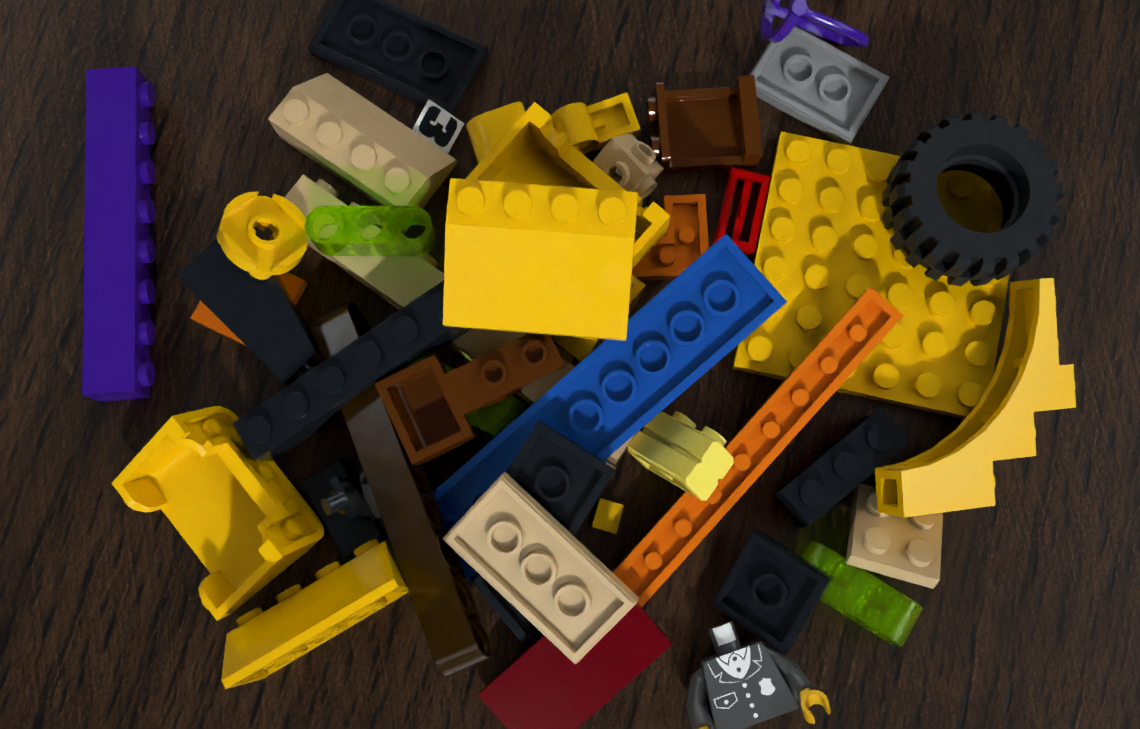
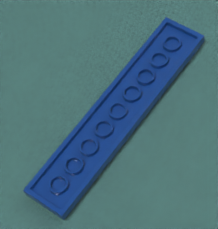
[433,234,787,580]

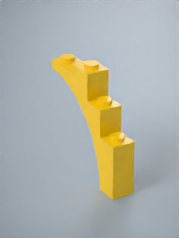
[875,278,1076,517]

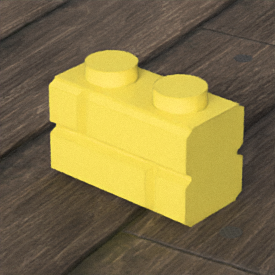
[627,411,734,501]

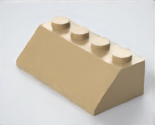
[268,73,457,227]

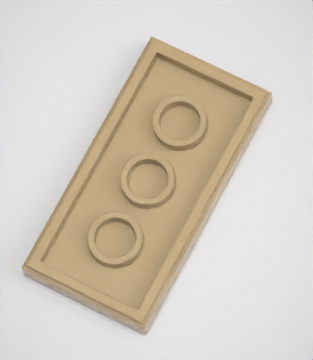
[442,472,639,665]

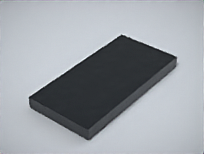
[308,0,489,116]

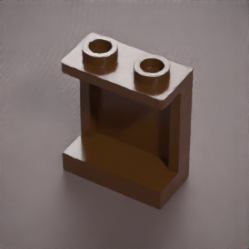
[646,75,762,174]

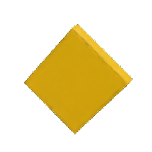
[592,498,624,534]

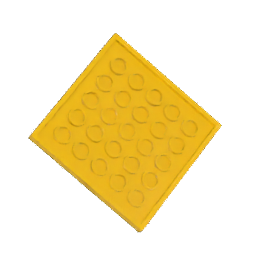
[732,131,1009,419]

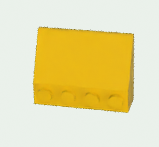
[443,178,638,341]
[221,538,409,689]

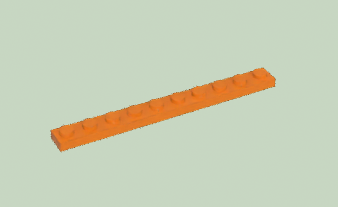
[612,286,904,607]

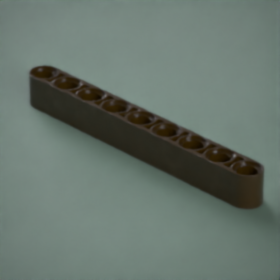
[311,301,492,677]

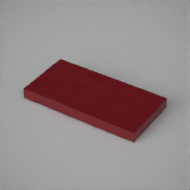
[478,602,672,729]

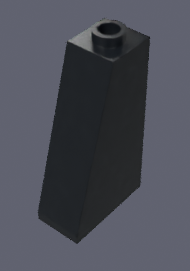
[177,234,323,386]

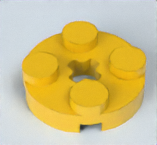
[216,192,308,280]

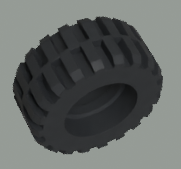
[882,112,1064,286]

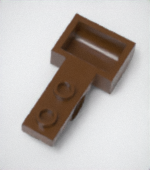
[375,333,565,465]

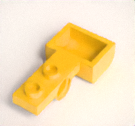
[466,92,641,164]

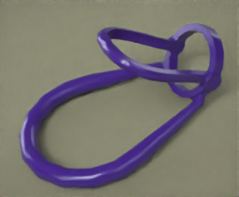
[759,0,869,48]

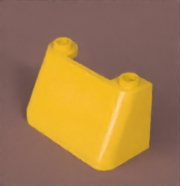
[466,102,671,268]
[112,406,324,621]

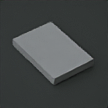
[750,25,890,145]

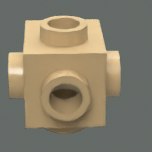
[592,133,664,199]

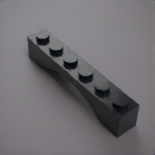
[232,280,472,461]

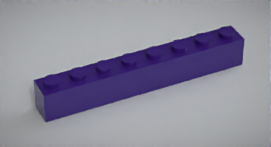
[82,67,156,402]

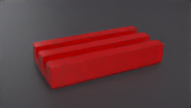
[713,167,771,257]

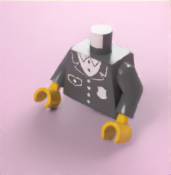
[685,621,831,729]

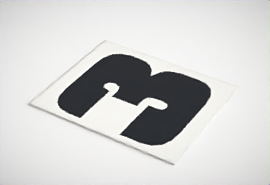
[412,99,465,154]

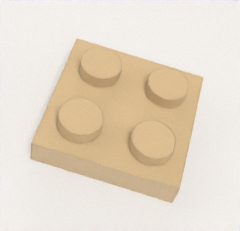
[846,484,943,589]

